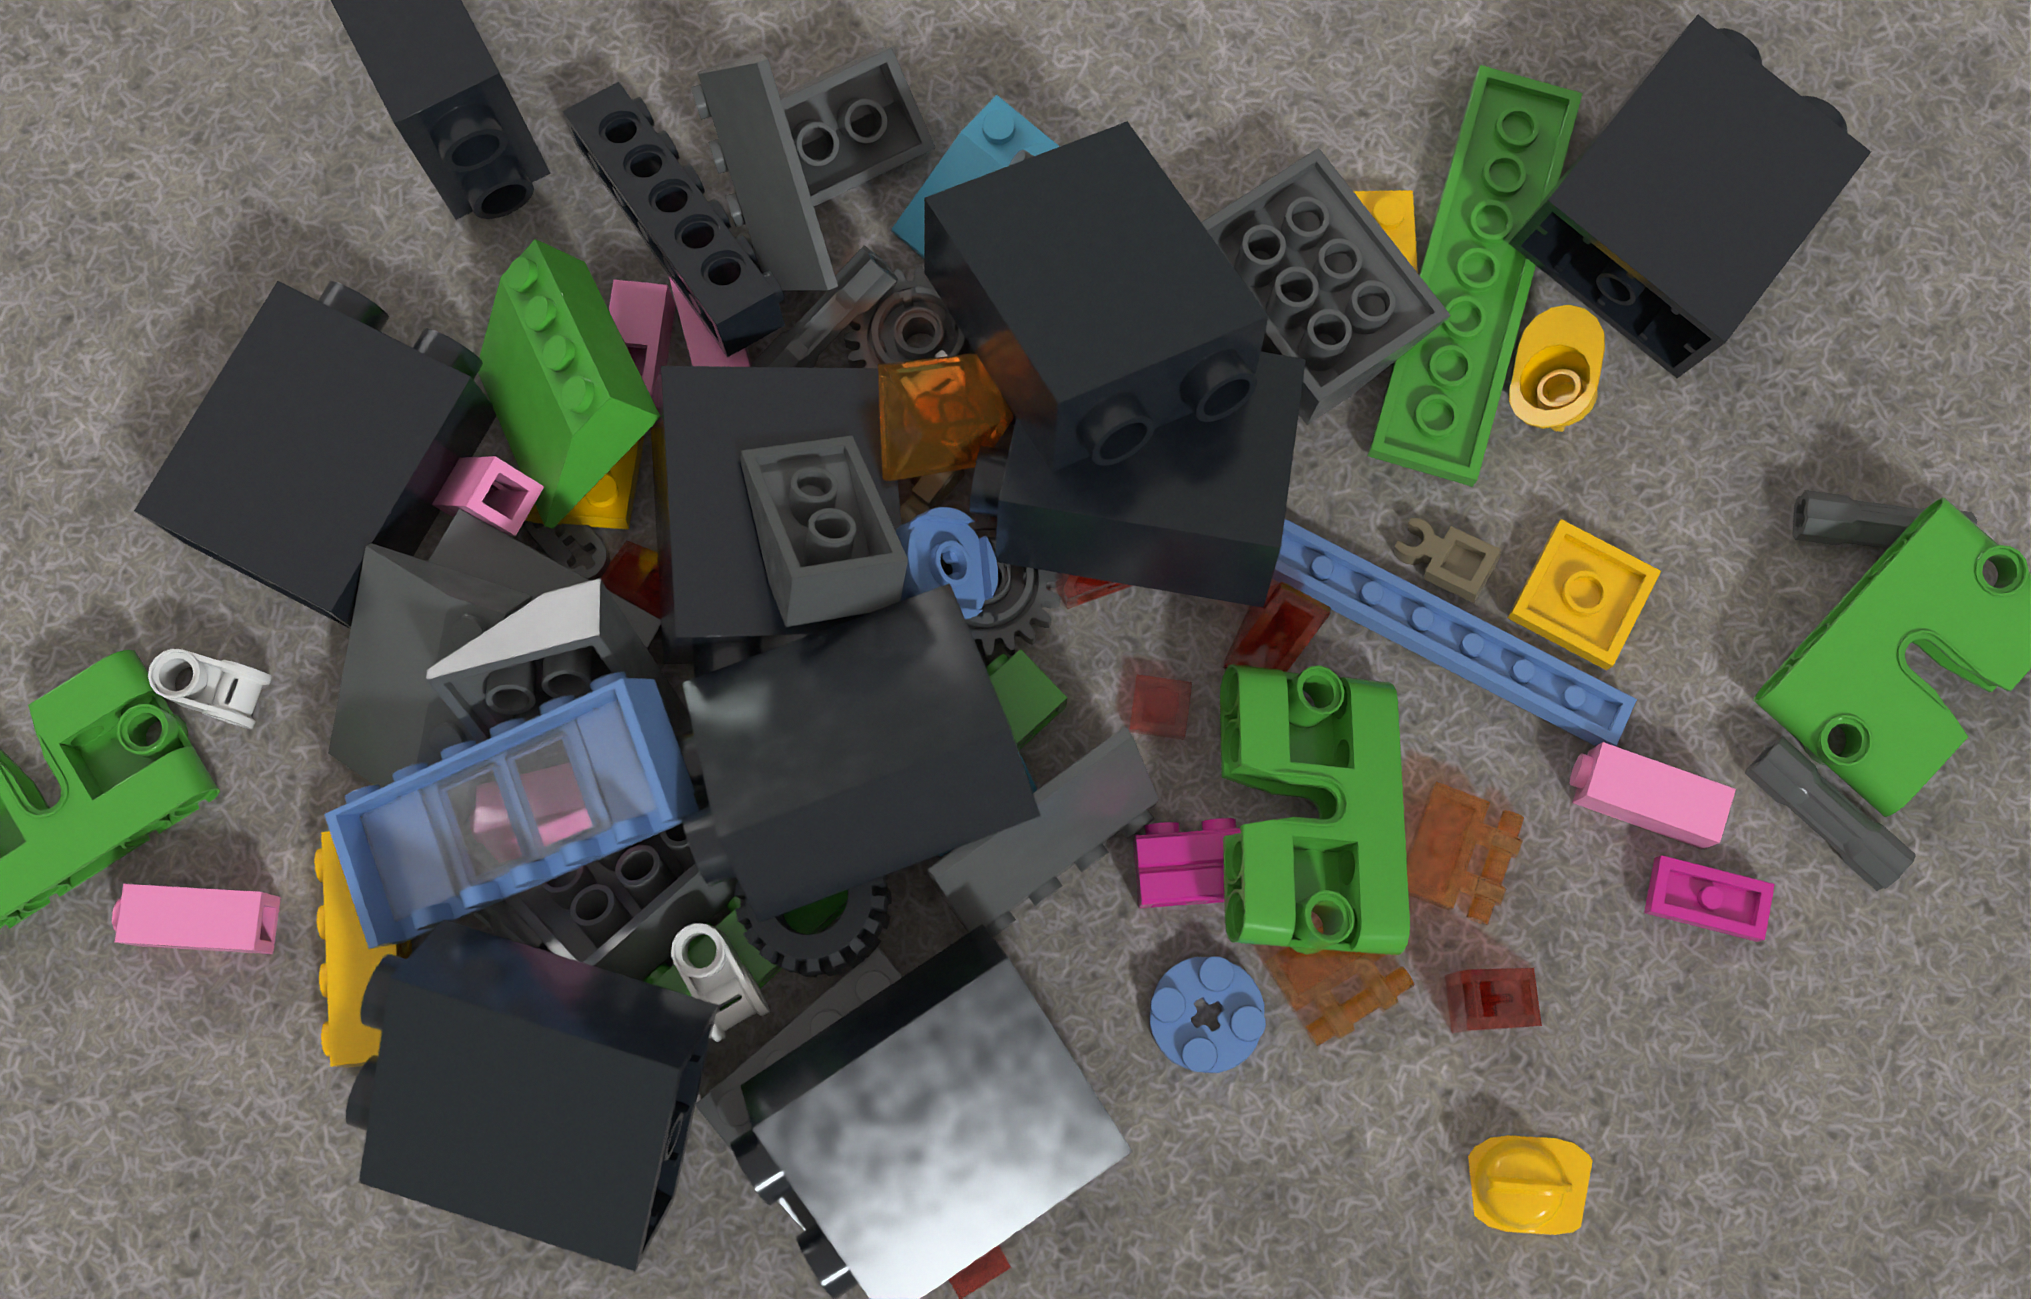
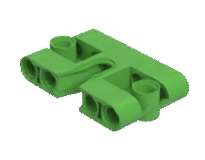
[1753,497,2031,817]
[0,650,220,929]
[1220,664,1410,955]

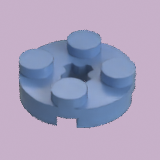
[896,507,998,620]
[1149,956,1266,1073]

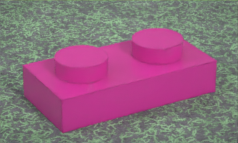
[1644,855,1775,942]

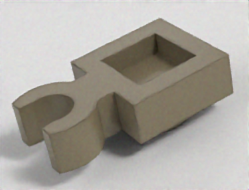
[900,448,965,525]
[1394,518,1501,603]

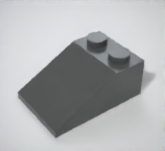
[740,436,908,627]

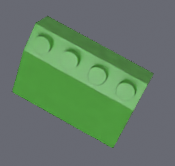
[478,239,661,529]

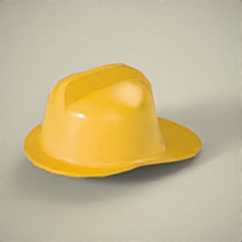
[1509,305,1605,432]
[1468,1135,1593,1235]

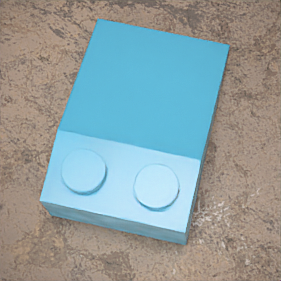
[891,95,1060,259]

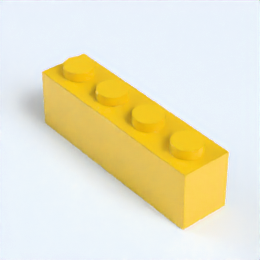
[314,831,412,1067]

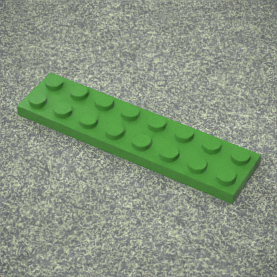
[1367,65,1583,487]

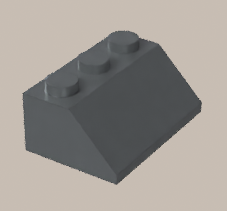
[779,47,936,206]

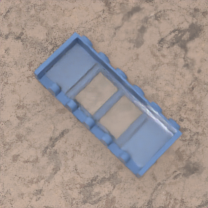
[324,672,699,949]

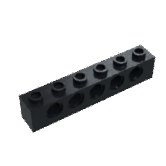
[563,81,785,358]

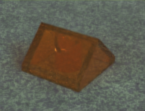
[878,353,1014,481]

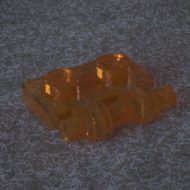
[1406,781,1524,925]
[1263,925,1414,1047]

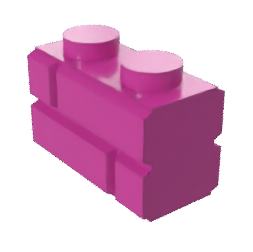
[1133,818,1240,909]

